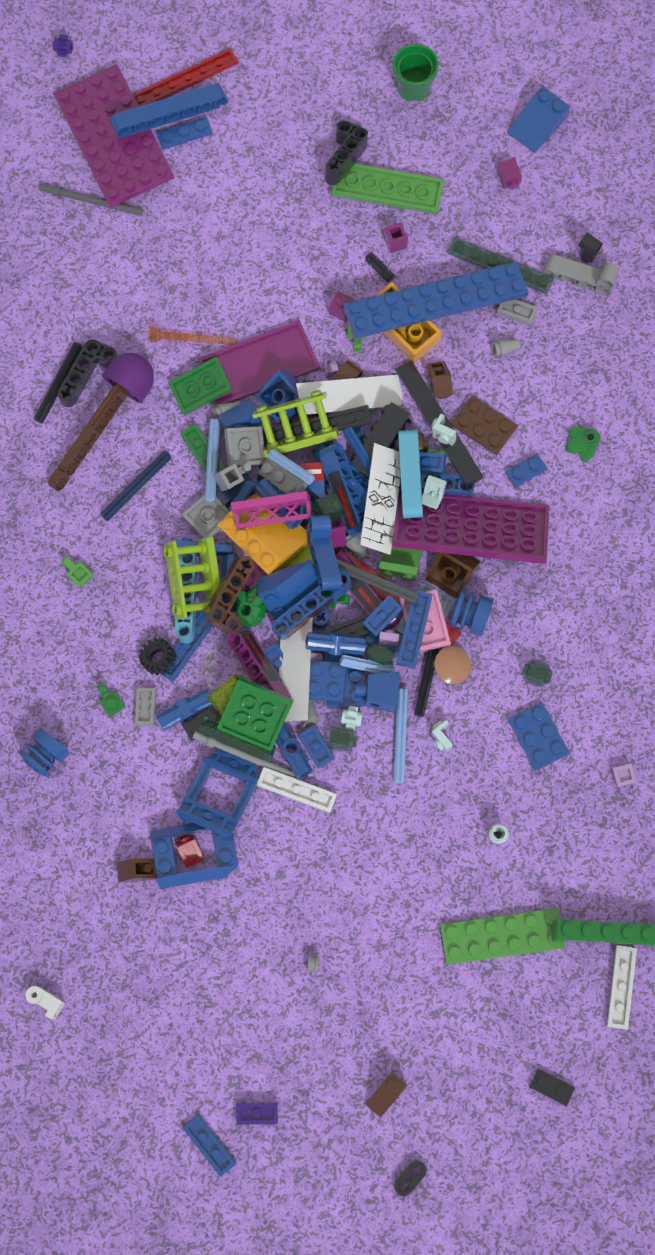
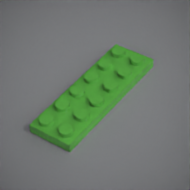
[332,164,444,215]
[440,908,566,965]

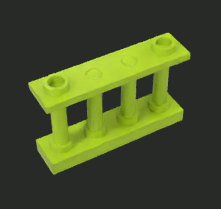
[252,390,339,458]
[163,537,223,620]

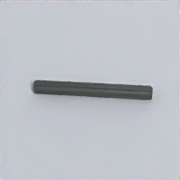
[336,559,419,603]

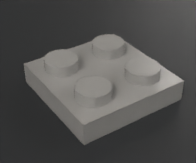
[224,426,266,466]
[182,495,229,538]

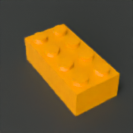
[376,282,442,364]

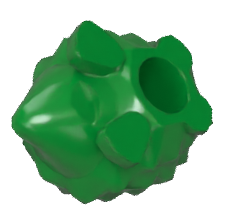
[235,586,268,627]

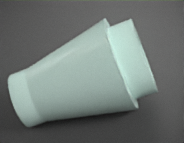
[489,824,509,844]

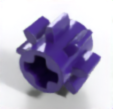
[53,34,73,58]

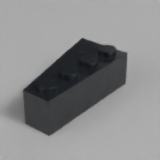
[350,402,414,478]

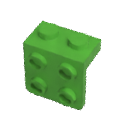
[379,539,421,581]

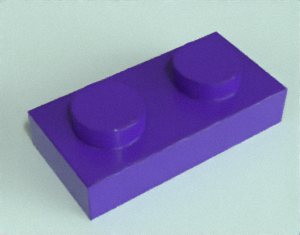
[236,1103,278,1125]

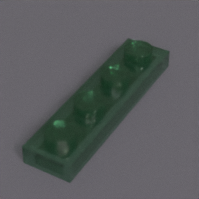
[198,716,276,762]

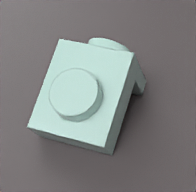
[431,414,456,446]
[422,475,447,509]
[431,720,453,752]

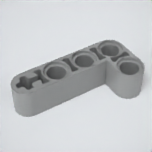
[543,255,619,296]

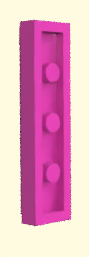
[231,491,312,529]

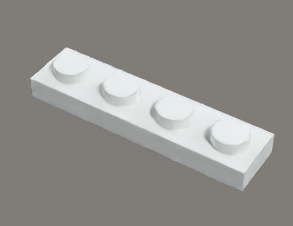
[257,767,337,813]
[607,945,637,1030]

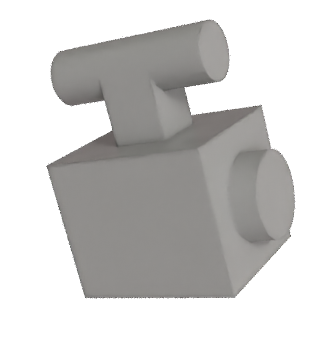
[213,464,251,491]

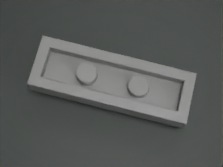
[258,458,308,494]

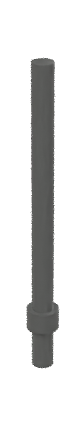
[39,183,144,216]

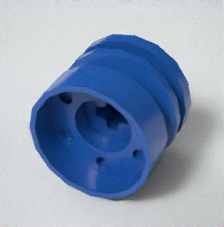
[450,588,494,637]
[18,727,70,778]

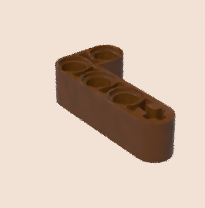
[204,556,254,634]

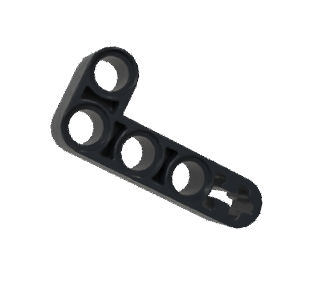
[325,120,368,185]
[58,339,118,407]

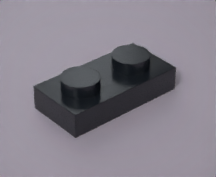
[182,705,222,742]
[529,1068,575,1106]

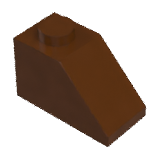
[427,361,453,399]
[117,858,157,882]
[365,1072,407,1118]

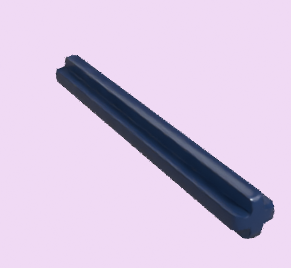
[100,451,171,521]

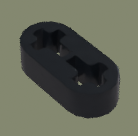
[394,1160,426,1196]

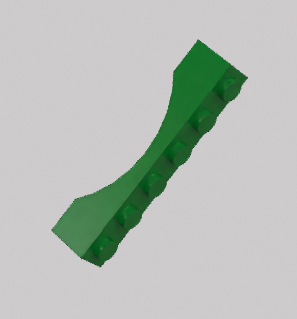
[552,919,655,947]

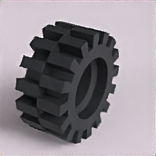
[138,638,176,675]

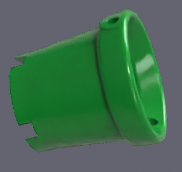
[392,44,439,102]

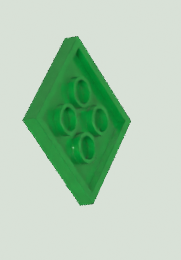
[217,677,294,752]

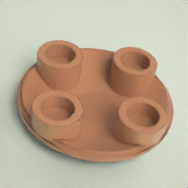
[433,646,471,685]

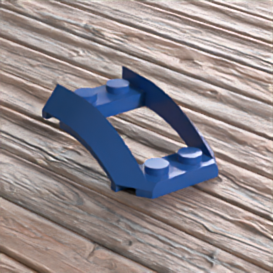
[177,749,258,839]
[150,823,239,890]

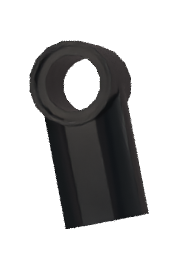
[578,232,603,263]

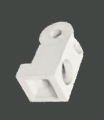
[26,986,65,1020]

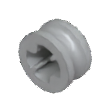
[308,954,319,973]

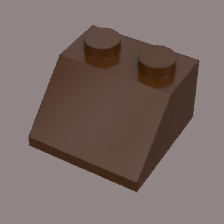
[426,552,481,598]

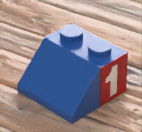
[300,462,325,505]

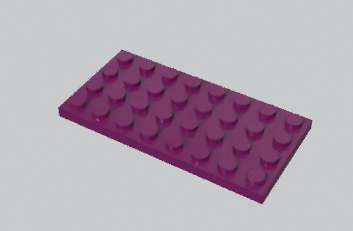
[53,64,175,208]
[392,489,549,564]

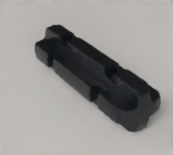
[365,252,395,283]

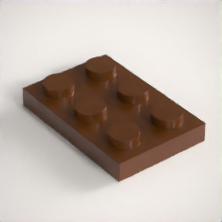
[451,395,518,456]

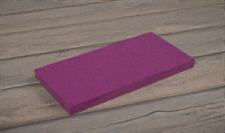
[197,320,320,405]

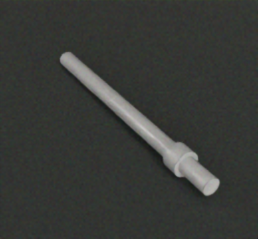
[193,731,302,781]

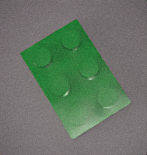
[168,356,233,416]

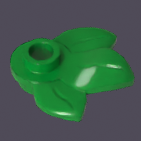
[565,426,600,462]

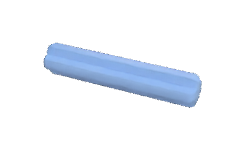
[268,449,315,485]
[339,655,395,674]

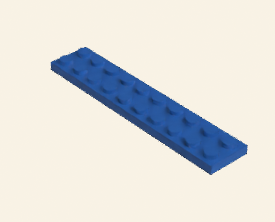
[343,261,529,339]

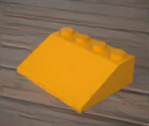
[218,493,308,575]

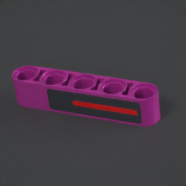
[335,550,400,632]
[228,631,292,699]

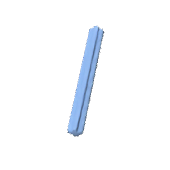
[204,418,220,503]
[394,688,408,784]

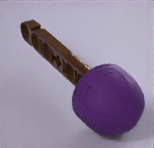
[48,353,154,491]

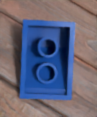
[507,86,570,153]
[257,559,319,620]

